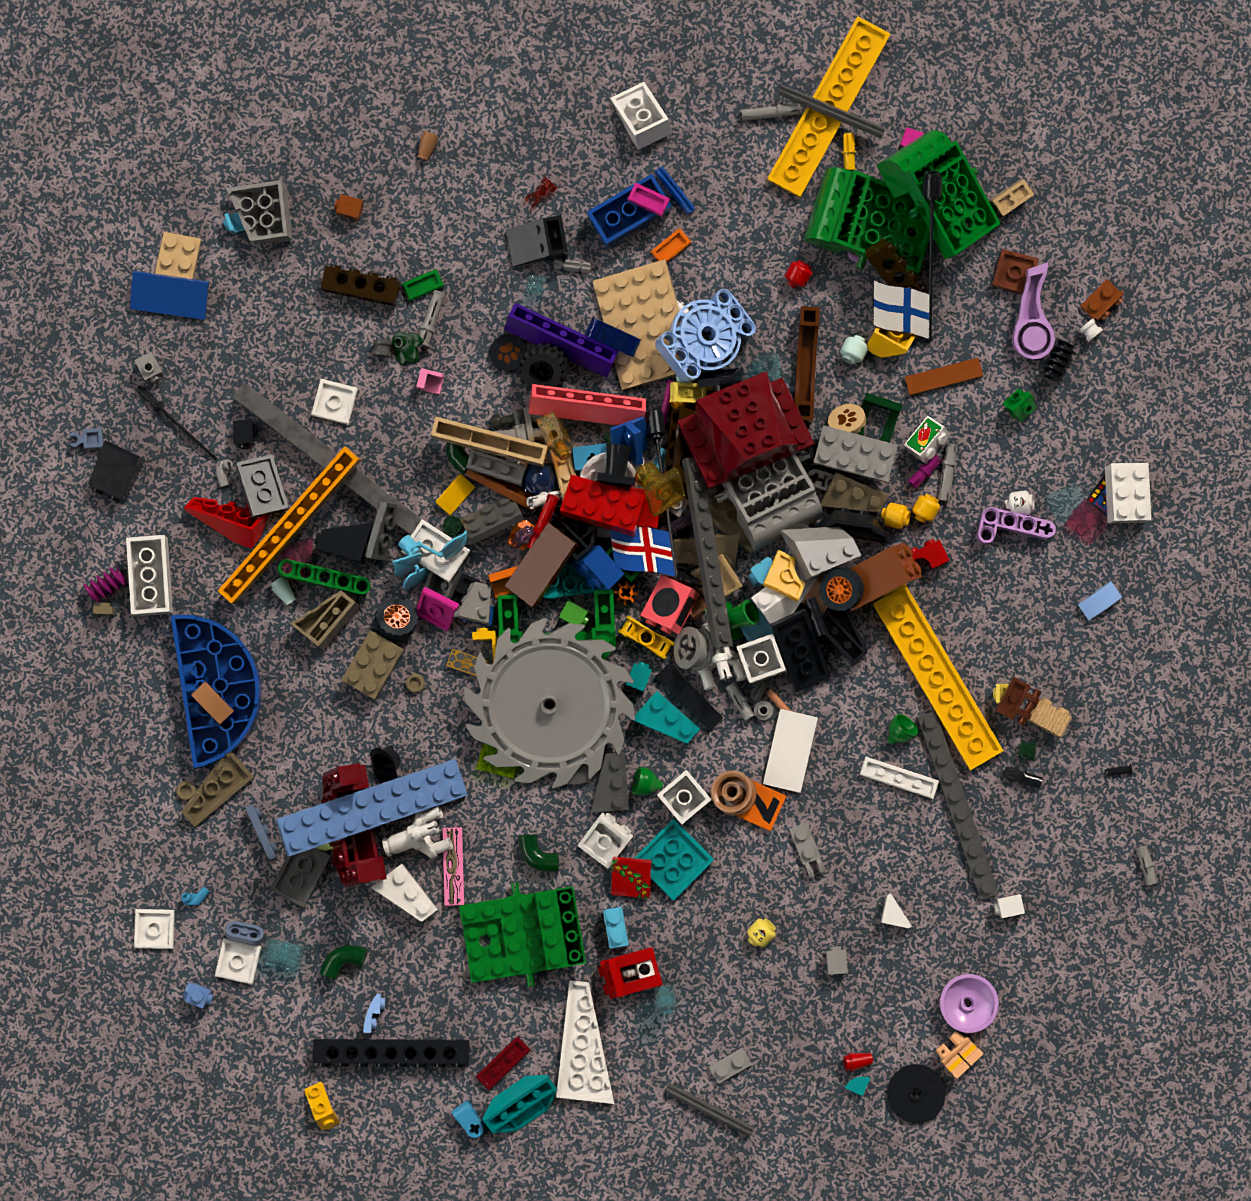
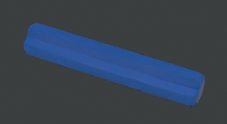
[655,166,695,215]

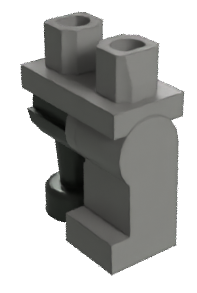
[492,407,545,442]

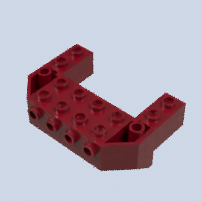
[321,763,387,888]

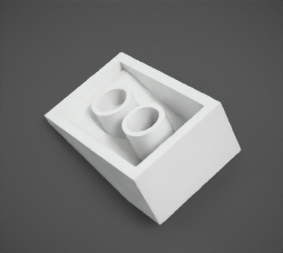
[611,82,672,150]

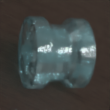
[525,275,546,295]

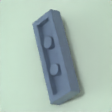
[245,804,279,860]

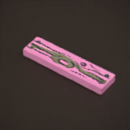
[443,827,464,906]

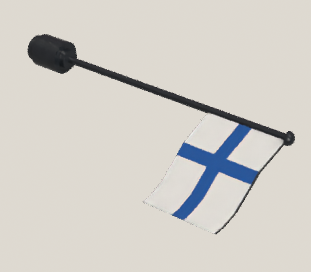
[873,171,942,342]

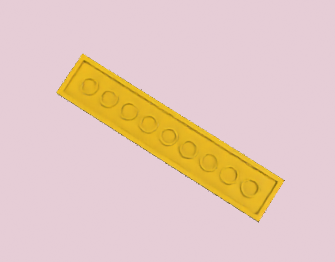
[767,16,891,198]
[872,586,1003,770]

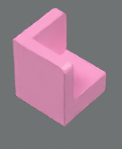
[416,368,444,394]

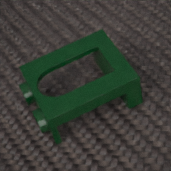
[857,392,903,443]

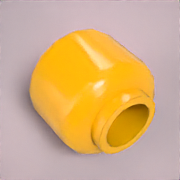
[912,493,941,523]
[881,503,911,529]

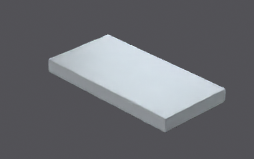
[763,709,818,793]

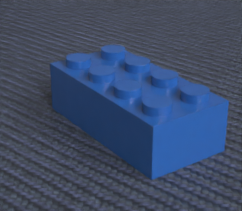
[587,174,672,249]

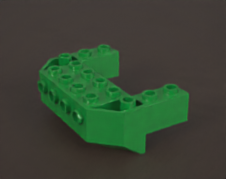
[498,589,616,660]

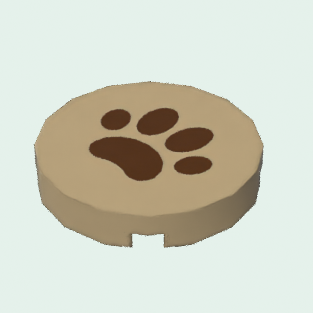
[828,404,866,434]

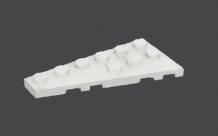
[556,980,614,1104]

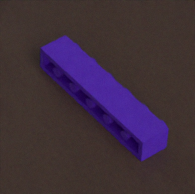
[504,303,619,378]

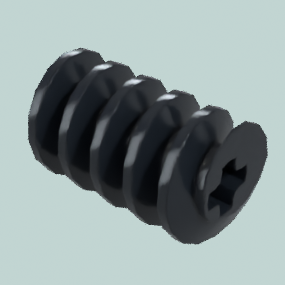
[1039,339,1077,382]

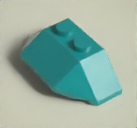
[482,1075,558,1134]

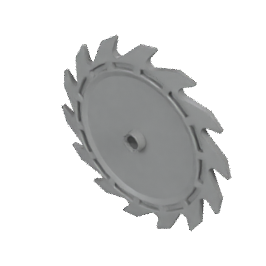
[464,618,635,788]

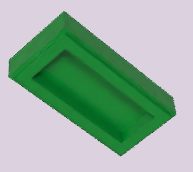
[402,269,444,301]

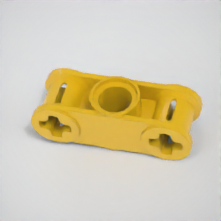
[617,615,675,660]

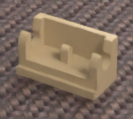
[989,179,1034,216]

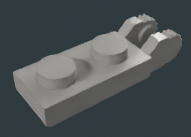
[789,822,826,879]

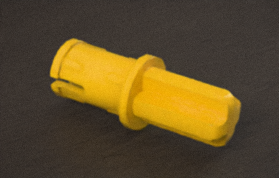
[842,133,857,171]

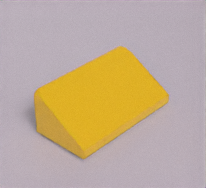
[435,473,475,516]

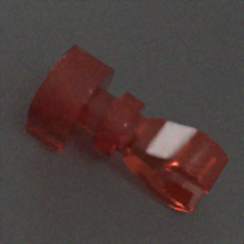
[525,176,557,207]

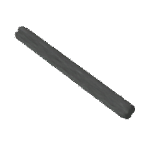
[778,85,885,138]

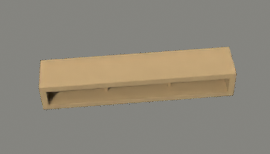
[431,417,548,467]

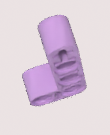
[976,507,1056,545]

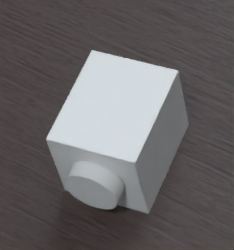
[994,894,1025,918]

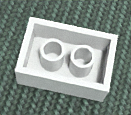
[1105,463,1151,524]

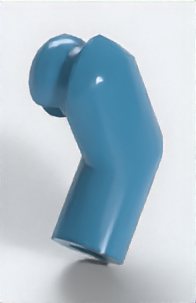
[181,886,210,906]

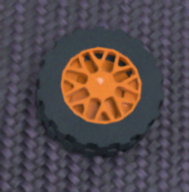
[819,567,864,611]
[374,597,418,642]

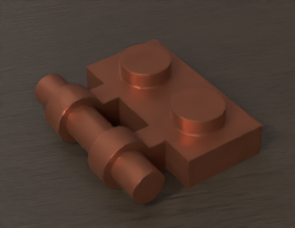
[995,677,1042,726]

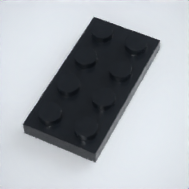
[770,608,831,692]

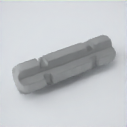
[553,258,591,273]

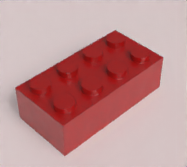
[560,474,646,537]

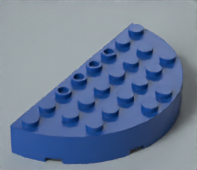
[171,615,262,769]

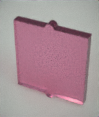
[1065,499,1108,544]

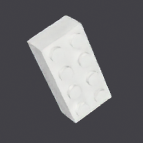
[126,535,173,616]

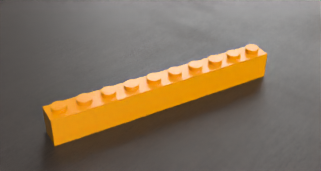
[218,447,362,604]

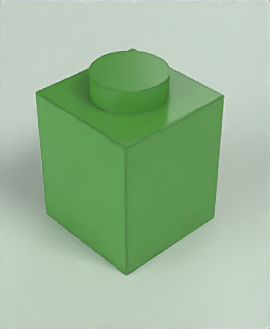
[559,600,590,626]

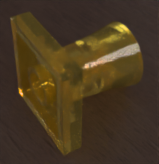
[634,462,686,517]

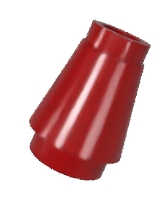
[843,1053,873,1072]

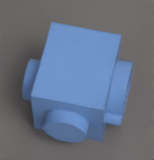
[183,982,214,1009]

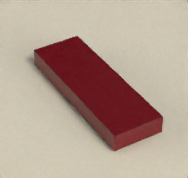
[475,1036,531,1091]

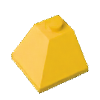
[867,327,916,358]

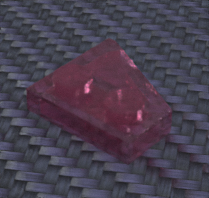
[280,536,314,585]

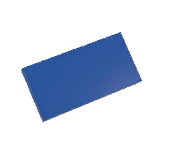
[130,271,209,320]

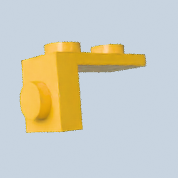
[472,628,499,662]
[304,1082,340,1131]

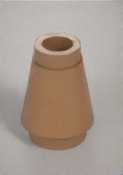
[417,131,439,160]

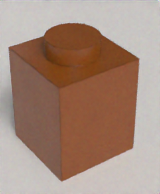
[334,194,364,221]

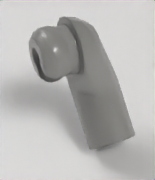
[216,459,233,488]

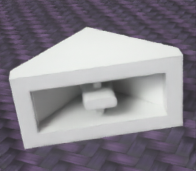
[881,893,911,928]

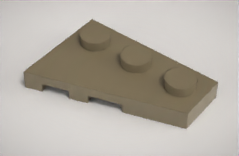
[820,471,888,512]

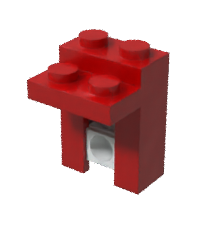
[597,947,663,999]

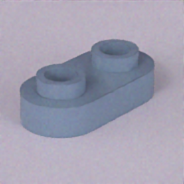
[225,921,264,946]

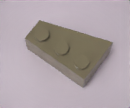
[290,591,360,651]

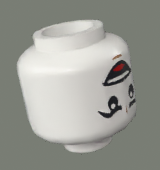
[1005,490,1034,515]

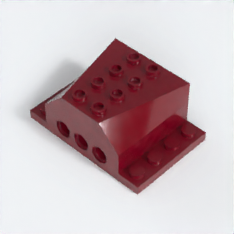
[677,371,815,490]

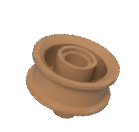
[711,770,756,815]

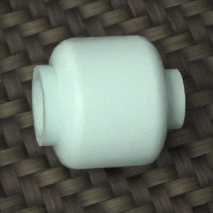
[840,335,868,365]

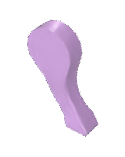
[1012,262,1055,360]

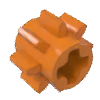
[614,581,638,606]

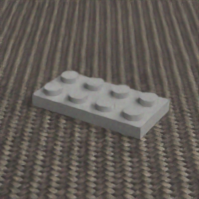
[813,425,898,483]

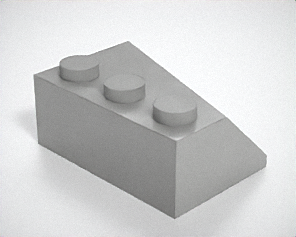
[226,180,293,243]
[780,526,861,582]

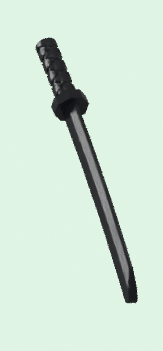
[136,385,218,461]

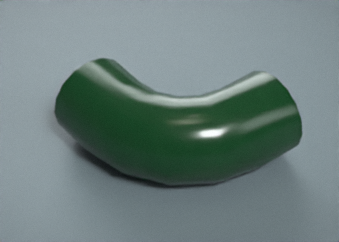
[446,421,470,475]
[518,834,559,872]
[319,944,368,980]

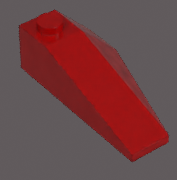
[184,497,270,548]

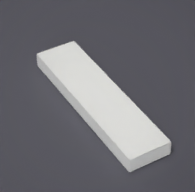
[860,757,939,799]

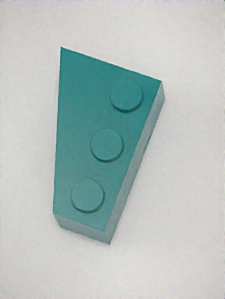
[631,691,700,744]

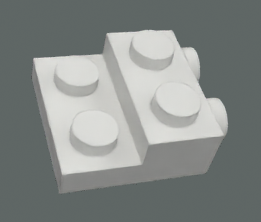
[577,813,633,869]

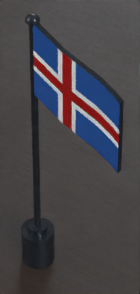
[610,410,680,581]

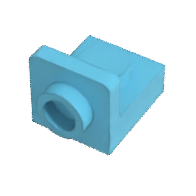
[223,212,245,235]

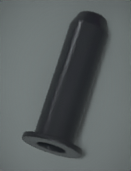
[1104,764,1133,776]

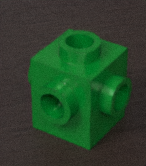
[1002,388,1037,423]

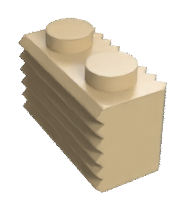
[1027,697,1072,738]

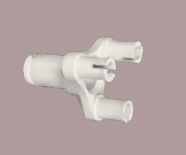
[698,622,748,690]
[382,806,453,859]

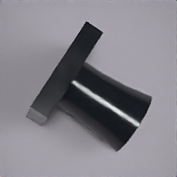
[698,367,744,393]
[593,443,636,487]

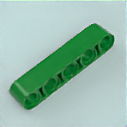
[277,559,371,596]

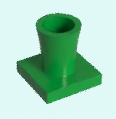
[704,599,759,641]

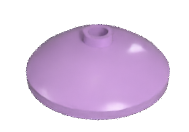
[940,974,999,1033]

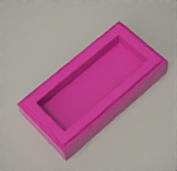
[627,183,670,217]

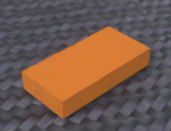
[650,228,692,263]

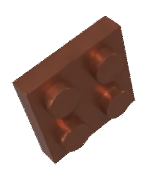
[992,249,1039,294]

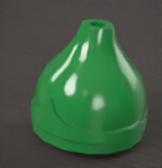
[887,714,918,745]
[632,766,663,796]

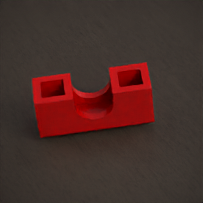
[911,539,950,570]

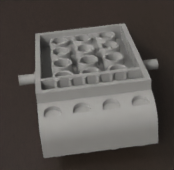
[715,451,823,551]

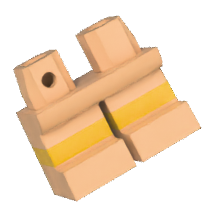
[936,1031,984,1079]

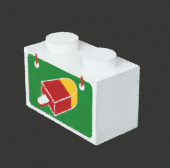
[904,416,950,464]

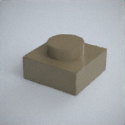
[93,603,115,616]

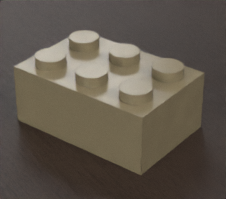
[341,630,405,700]

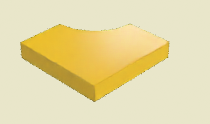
[762,550,806,602]

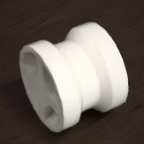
[1079,318,1103,342]

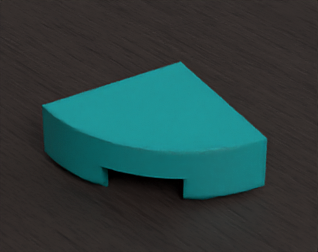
[844,1076,870,1096]

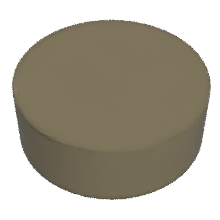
[406,674,425,693]
[176,781,196,800]

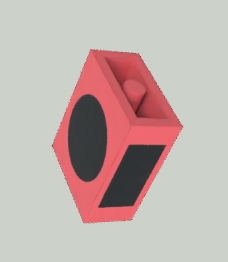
[640,575,699,635]

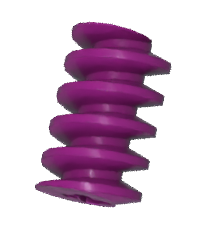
[83,565,127,603]

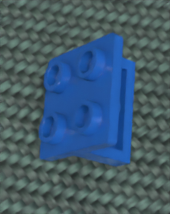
[610,417,647,466]

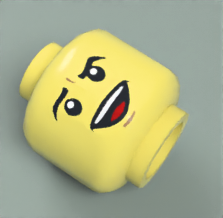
[747,918,776,947]

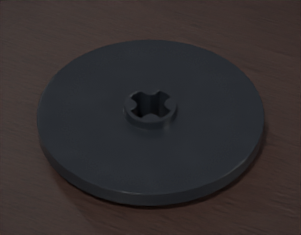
[887,1064,946,1123]

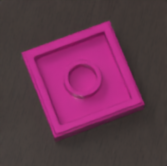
[416,587,459,631]

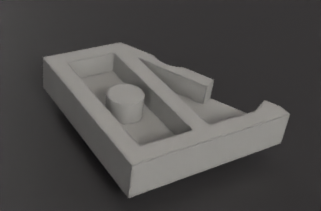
[454,582,491,624]

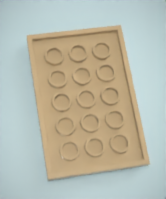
[593,259,690,390]

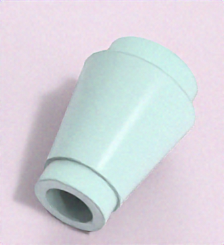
[270,577,296,605]

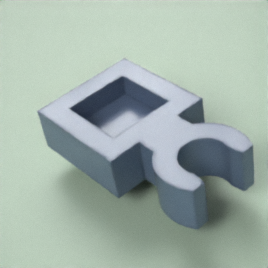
[70,428,104,449]

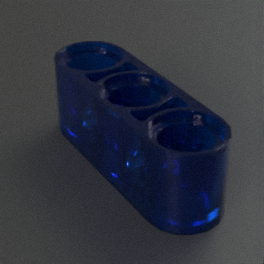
[584,317,641,357]

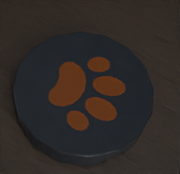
[489,334,527,372]

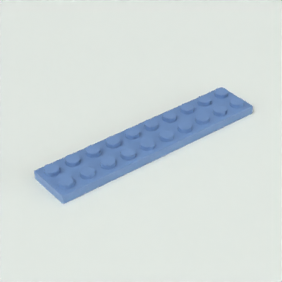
[275,759,468,857]

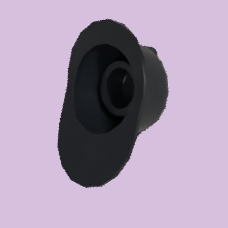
[370,745,401,784]

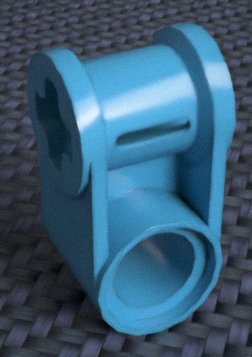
[451,1100,485,1138]

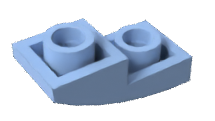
[1078,581,1122,620]
[363,994,385,1033]

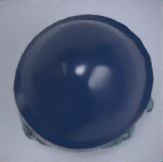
[522,463,556,496]

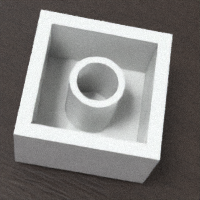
[737,634,787,685]
[657,770,711,825]

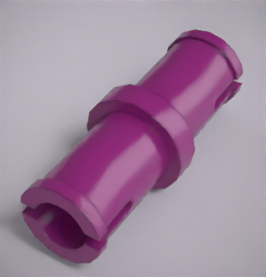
[908,454,942,489]

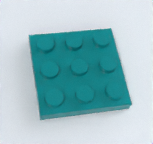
[634,819,715,901]

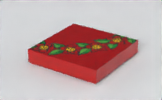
[611,857,652,898]

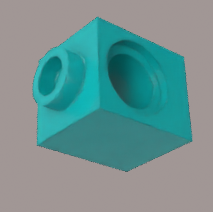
[626,661,652,692]

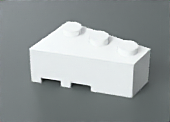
[371,864,438,922]

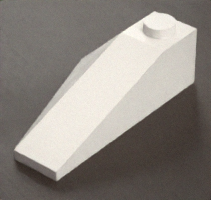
[751,565,818,624]

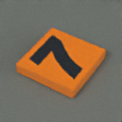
[736,781,786,831]

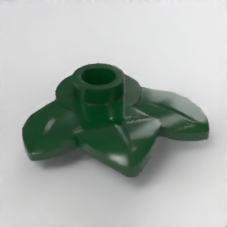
[392,332,424,366]

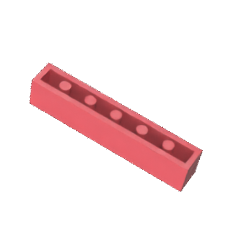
[529,384,646,425]

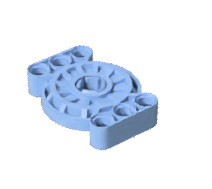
[655,289,756,383]

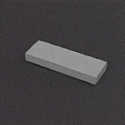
[466,449,527,486]

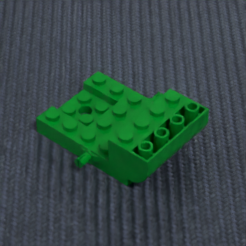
[876,130,1001,260]
[803,167,929,275]
[459,882,586,987]

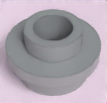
[754,701,773,720]

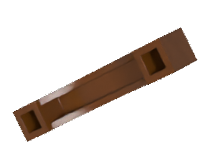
[794,306,820,424]

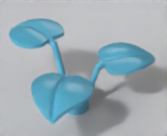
[393,530,468,591]

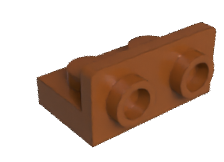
[1080,279,1125,322]

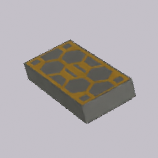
[446,648,488,677]

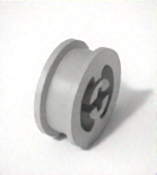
[674,627,714,671]

